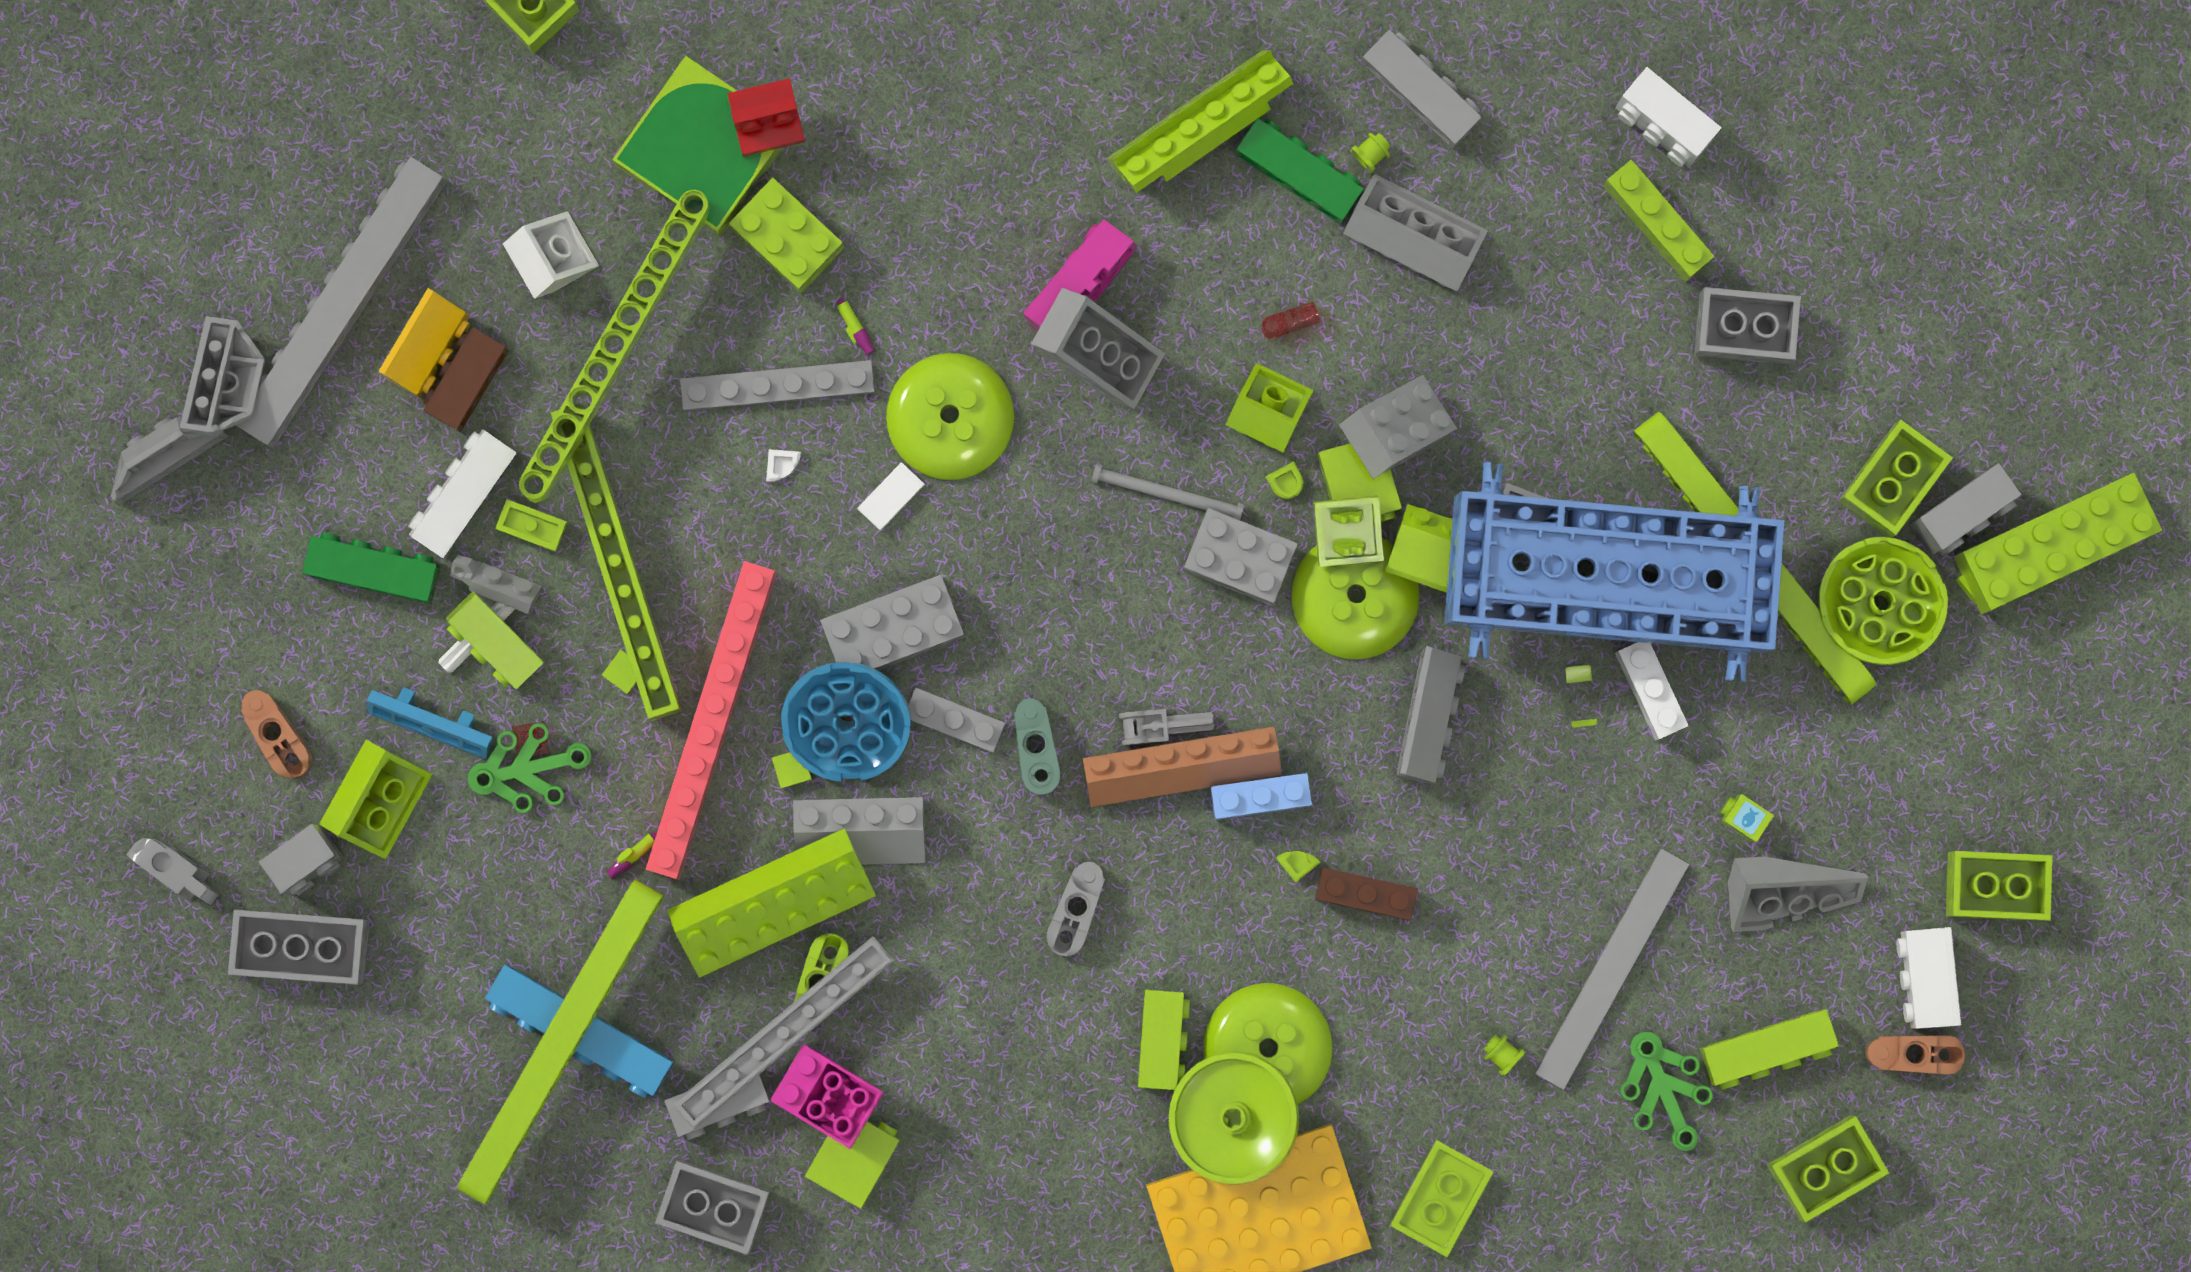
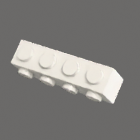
[408,429,517,558]

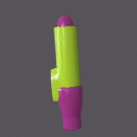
[837,298,875,355]
[606,833,657,880]

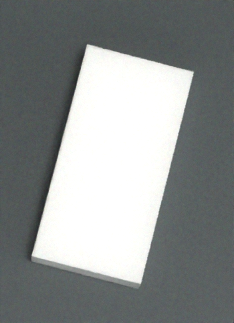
[857,462,925,531]

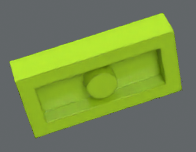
[495,499,568,552]

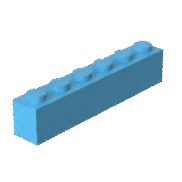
[485,965,675,1098]

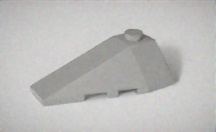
[1728,857,1868,932]

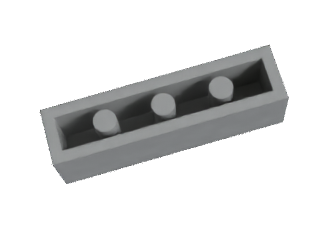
[1361,29,1482,149]

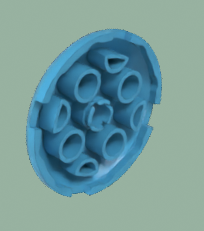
[781,662,911,782]

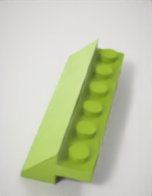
[1107,50,1294,193]

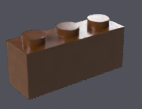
[423,327,509,433]
[1314,867,1418,921]

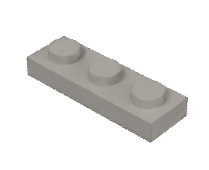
[908,687,1005,753]

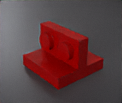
[727,78,805,157]

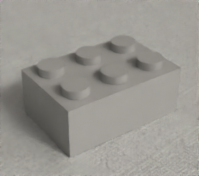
[1694,287,1801,365]
[1339,375,1457,479]
[1909,463,2022,556]
[1183,508,1298,606]
[655,1160,772,1255]

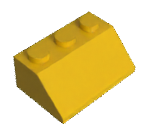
[379,288,470,399]

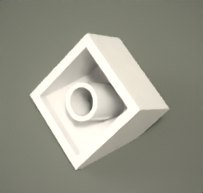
[503,211,599,299]

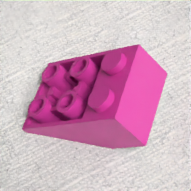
[770,1044,884,1149]

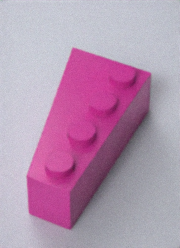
[1023,219,1137,332]

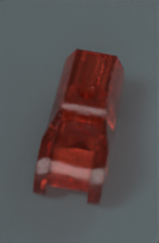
[1262,302,1320,339]

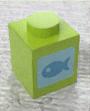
[1720,794,1774,843]

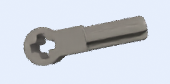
[1119,709,1214,746]

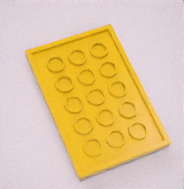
[1146,1124,1372,1272]

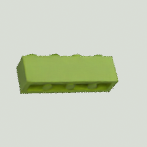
[1603,160,1715,283]
[1699,1009,1839,1090]

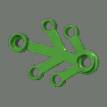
[468,722,592,813]
[1620,1032,1713,1151]

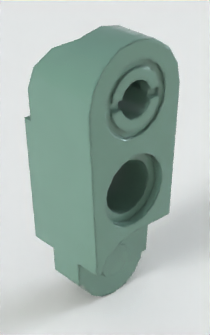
[1014,698,1061,795]

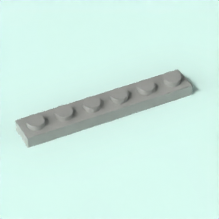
[680,360,875,411]

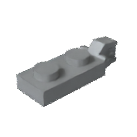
[450,555,542,614]

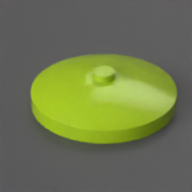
[1169,1053,1299,1184]

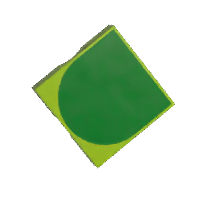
[612,56,784,238]

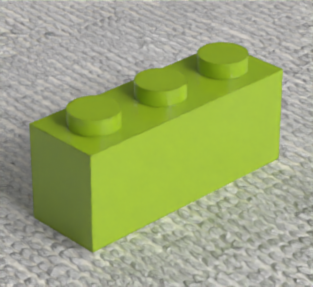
[446,591,544,689]
[1138,990,1190,1090]

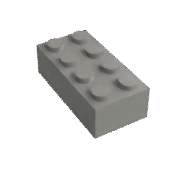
[1031,288,1165,409]
[820,575,965,670]
[228,910,370,985]

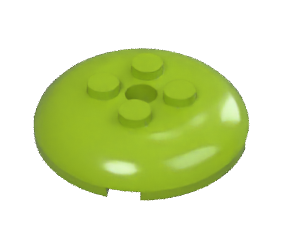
[886,353,1014,480]
[1818,537,1948,665]
[1291,538,1420,660]
[1203,983,1332,1105]

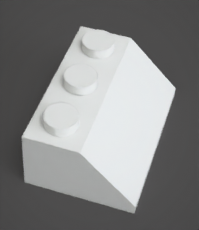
[1896,927,1961,1029]

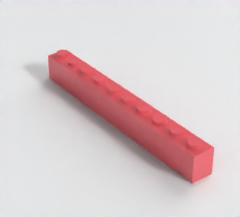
[645,561,777,880]

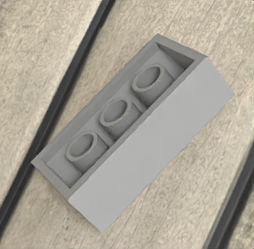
[1343,173,1488,291]
[1396,646,1465,784]
[793,797,925,865]

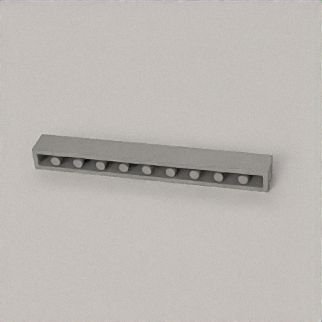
[236,156,447,449]

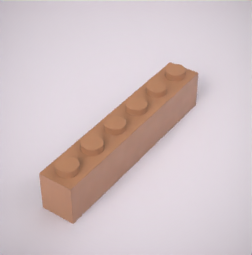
[1083,727,1282,807]

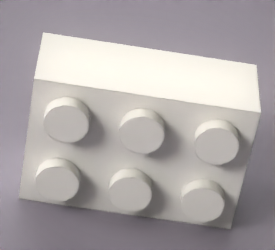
[1616,67,1722,168]

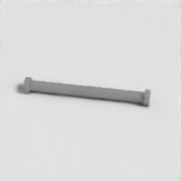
[1091,463,1245,520]

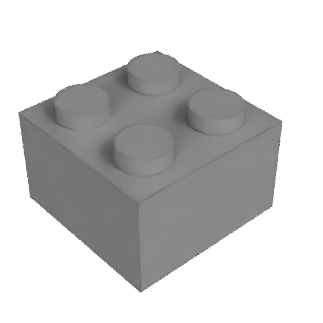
[259,824,345,896]

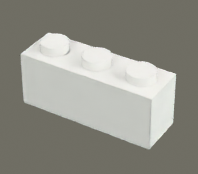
[1615,642,1688,741]

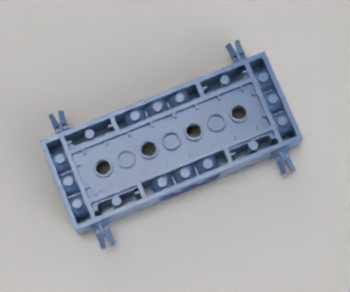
[1444,462,1784,682]

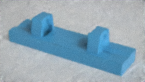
[367,687,492,760]

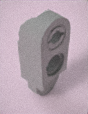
[126,838,219,905]
[1046,862,1105,956]

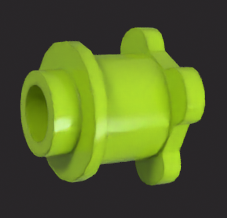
[1350,133,1391,174]
[1483,1034,1525,1076]

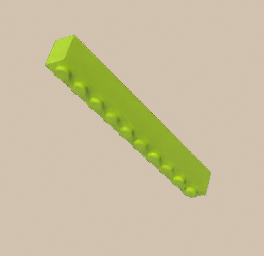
[551,403,682,721]

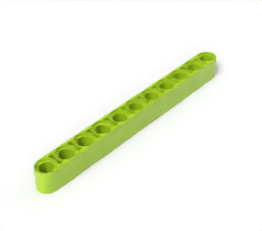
[519,190,710,503]
[1633,412,1877,706]
[457,879,664,1205]

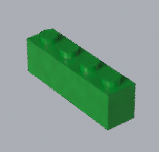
[1235,118,1364,225]
[302,532,441,604]

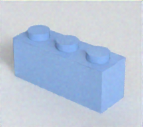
[1210,773,1312,820]

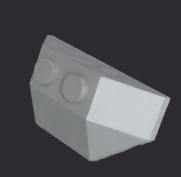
[179,316,265,435]
[111,417,229,505]

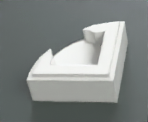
[766,449,801,482]

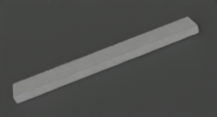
[1534,849,1689,1090]
[672,936,894,1129]

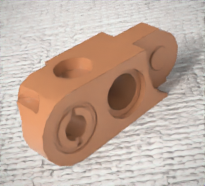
[241,690,313,779]
[1865,1035,1965,1075]

